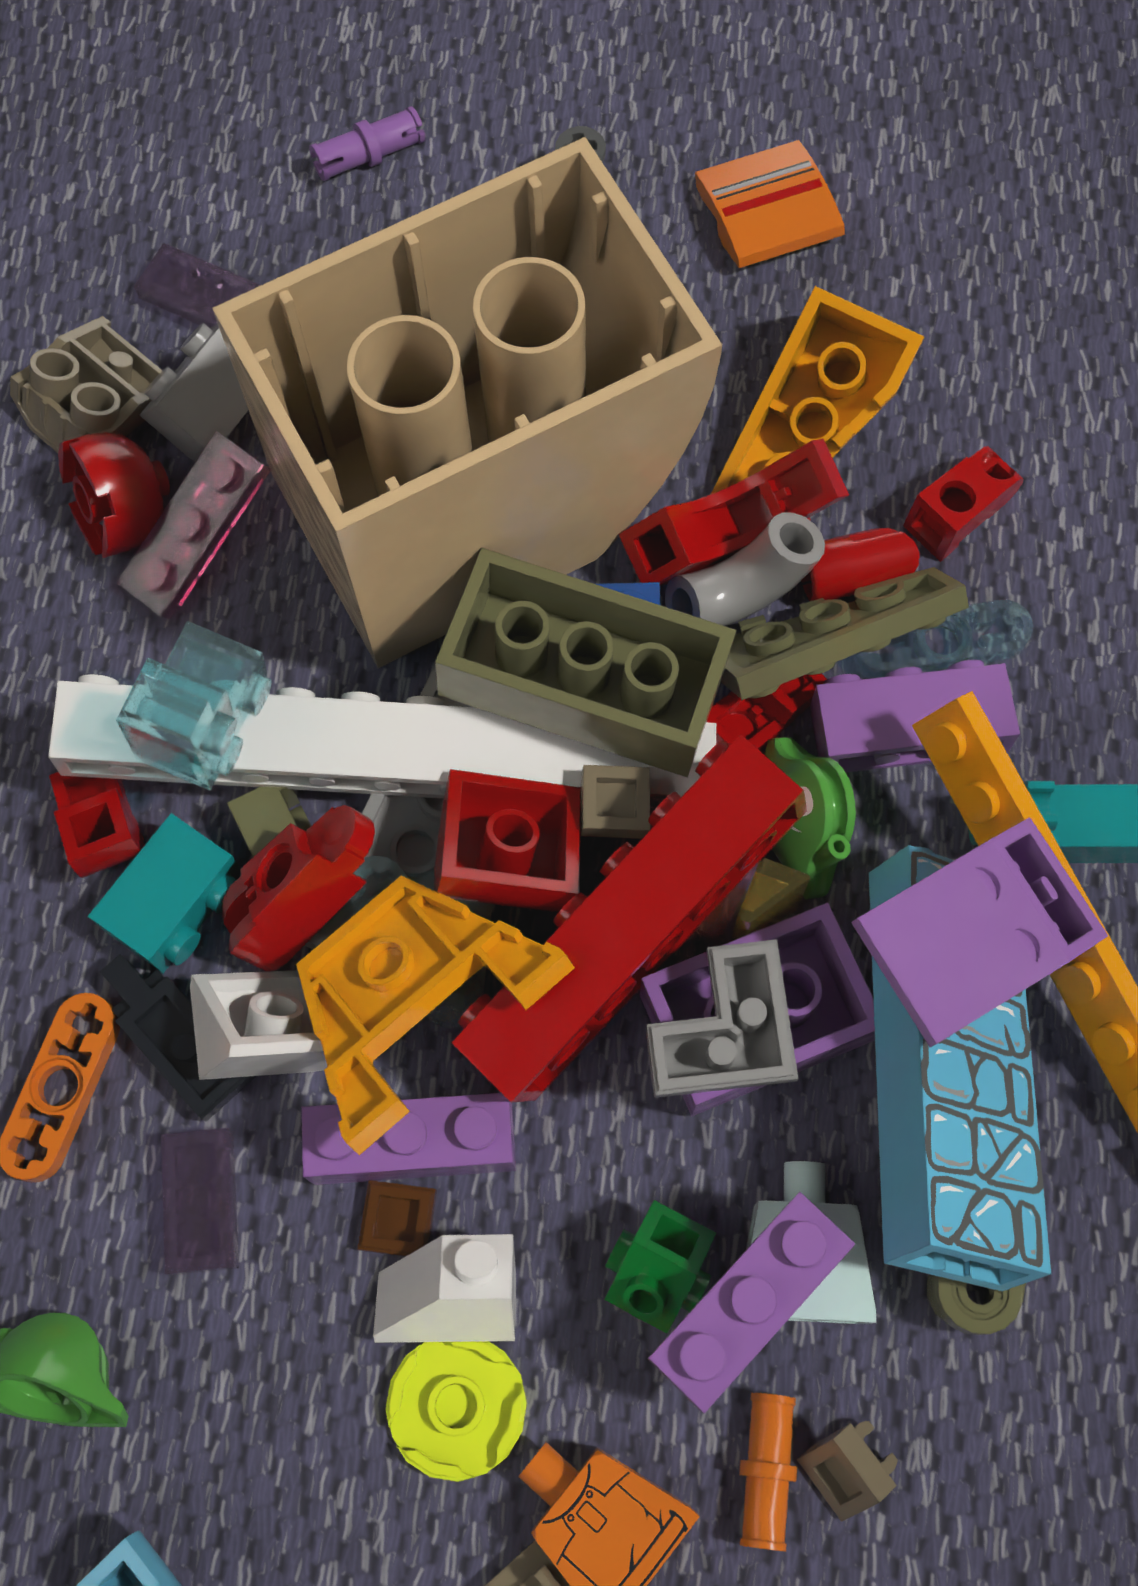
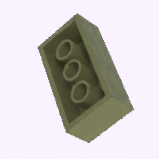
[435,548,736,778]

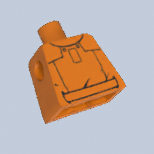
[518,1442,700,1586]

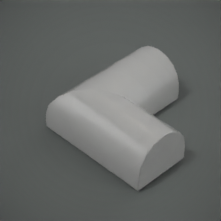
[646,939,798,1098]

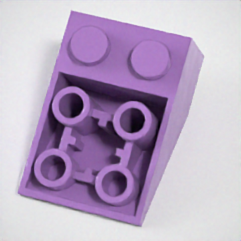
[851,817,1108,1047]

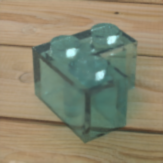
[116,621,272,791]

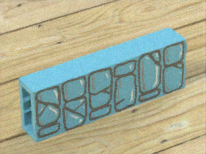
[869,845,1051,1291]

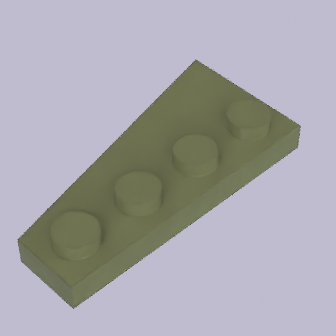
[720,567,969,700]

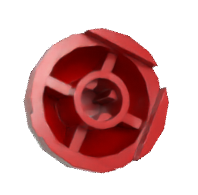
[58,432,170,558]

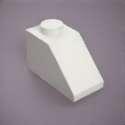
[373,1234,516,1343]

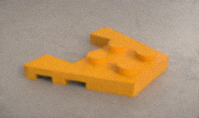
[296,875,575,1155]

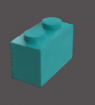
[88,813,241,974]

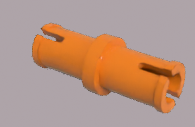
[739,1393,797,1552]

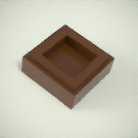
[357,1180,437,1257]

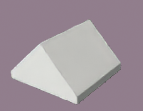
[190,970,328,1080]

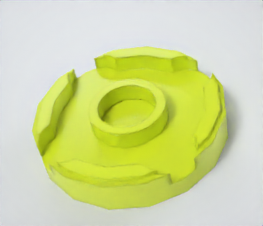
[385,1341,527,1482]

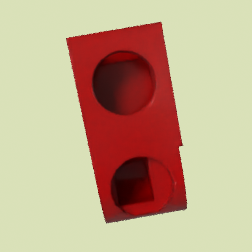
[903,446,1024,562]

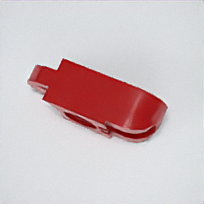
[222,805,375,972]

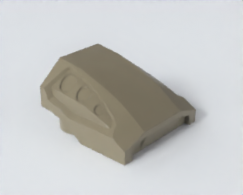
[10,316,162,453]

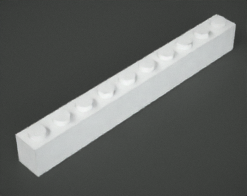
[49,674,717,811]

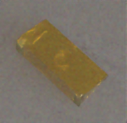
[730,858,811,942]

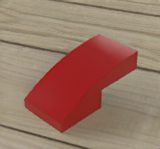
[707,674,827,751]

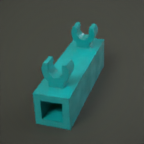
[968,780,1138,863]

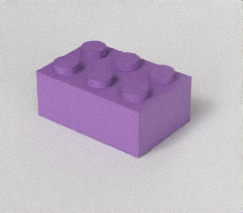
[639,903,875,1117]

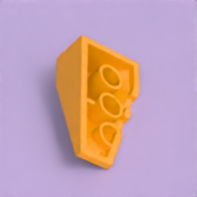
[710,286,924,495]

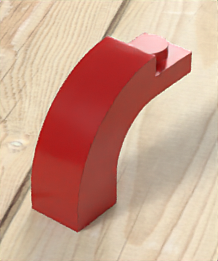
[619,439,849,586]

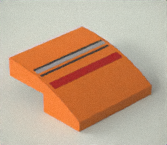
[695,140,845,268]

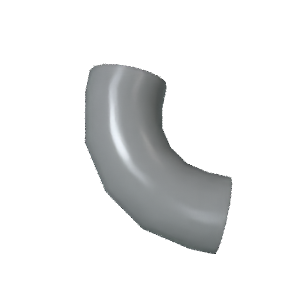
[665,512,825,626]

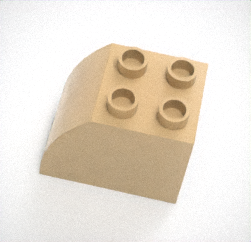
[212,137,722,668]

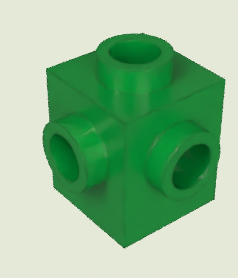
[604,1200,716,1334]

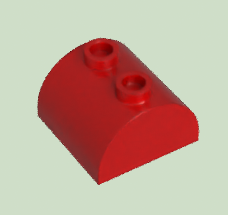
[434,769,581,913]

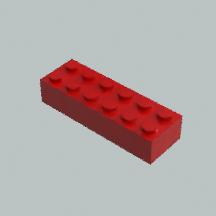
[451,734,807,1103]

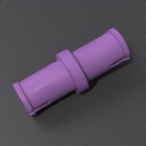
[309,106,425,181]

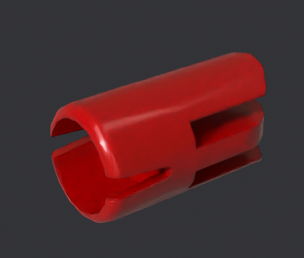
[801,528,920,601]

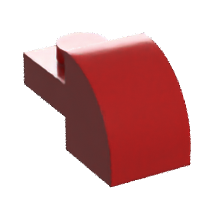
[49,772,145,878]

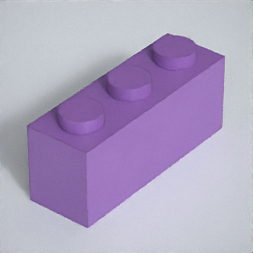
[810,660,1020,772]
[302,1093,516,1185]
[647,1192,855,1414]

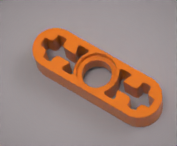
[0,993,120,1183]

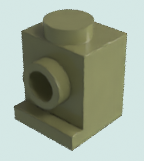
[227,787,311,857]

